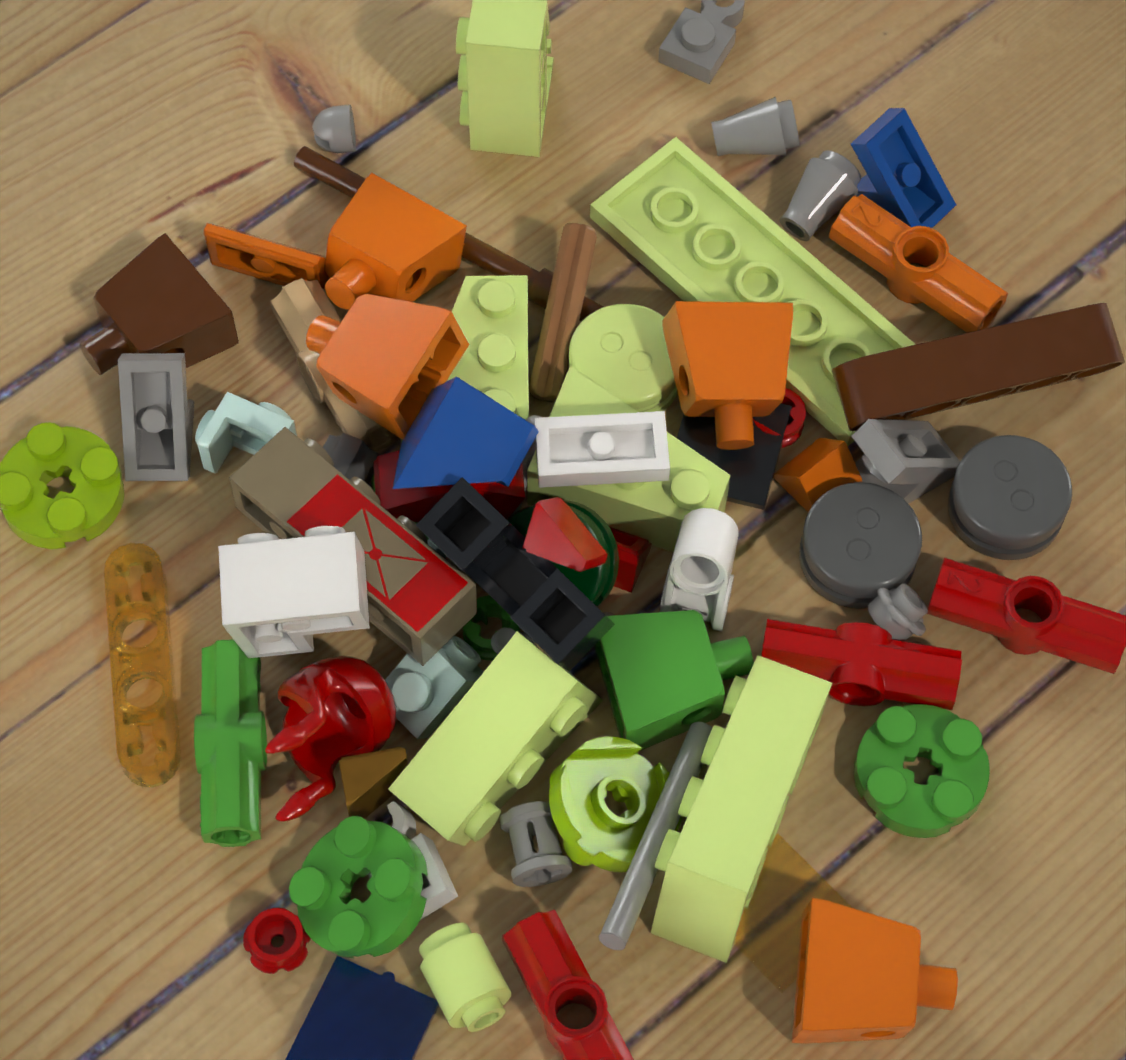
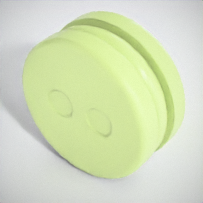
[569,304,678,412]

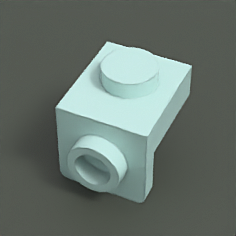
[195,392,297,474]
[385,636,484,739]

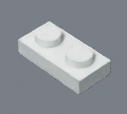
[535,411,670,488]

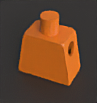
[325,173,467,310]
[306,294,469,439]
[662,301,793,450]
[792,898,958,1044]

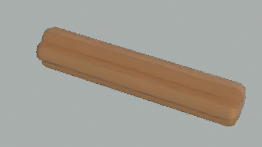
[529,223,597,402]

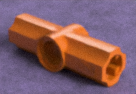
[829,194,1008,333]

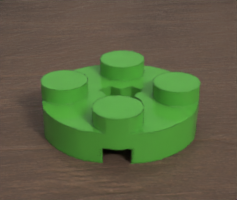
[854,704,990,838]
[289,816,428,959]

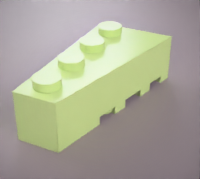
[651,655,832,963]

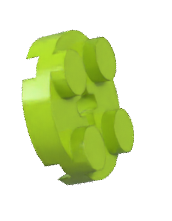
[0,422,124,549]
[549,736,682,872]

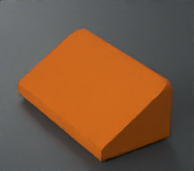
[203,223,330,291]

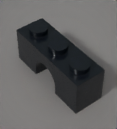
[416,477,615,671]

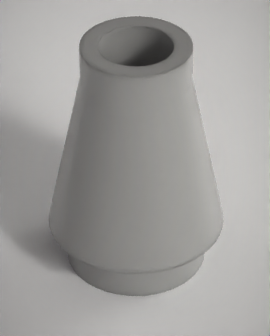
[711,97,800,156]
[780,150,861,241]

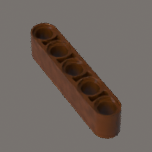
[832,303,1125,431]

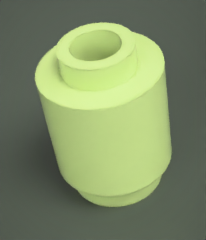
[419,923,512,1032]

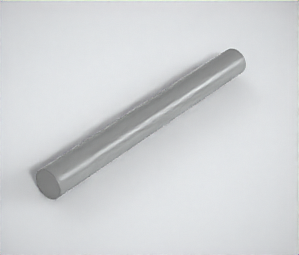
[599,722,712,950]

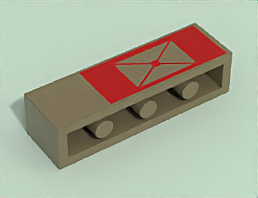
[229,427,477,666]

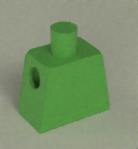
[594,610,754,751]

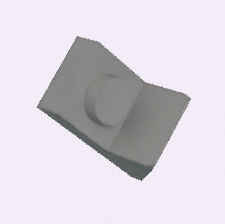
[118,353,194,481]
[852,419,960,504]

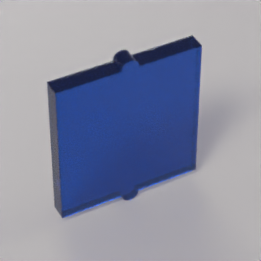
[285,956,439,1060]

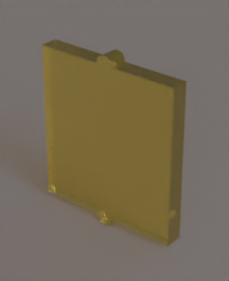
[734,834,853,993]

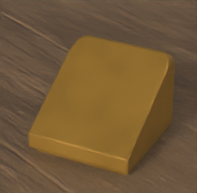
[339,747,408,819]

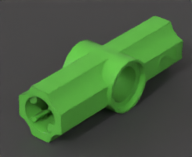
[194,640,267,847]

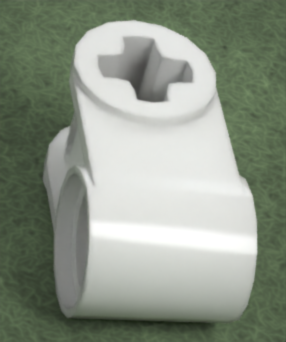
[659,508,739,631]

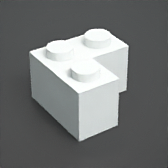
[218,526,370,658]

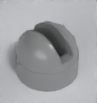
[312,105,356,153]

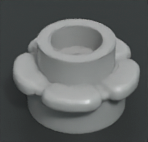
[868,584,928,642]

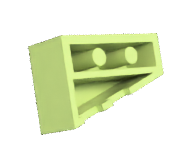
[456,0,554,157]
[401,275,529,443]
[527,365,730,552]
[388,631,603,846]

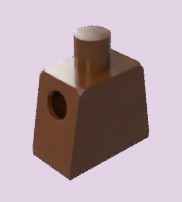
[80,233,239,375]

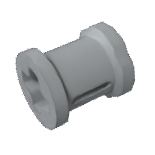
[499,801,572,887]

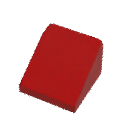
[523,497,608,572]

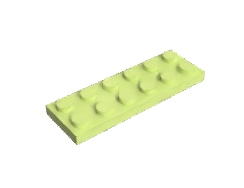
[590,137,916,446]

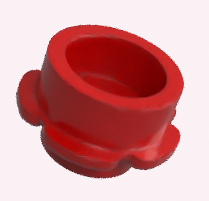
[243,907,311,974]

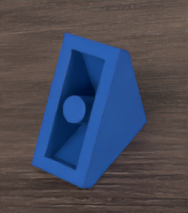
[393,376,539,489]

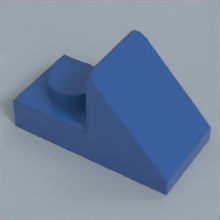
[851,108,956,228]

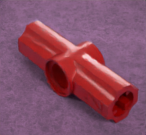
[927,558,1126,674]
[761,619,962,710]
[502,909,634,1060]

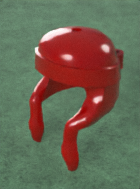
[265,656,396,822]

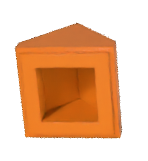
[773,438,862,512]

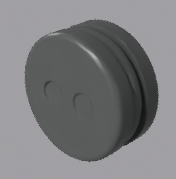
[948,435,1072,560]
[799,482,922,609]

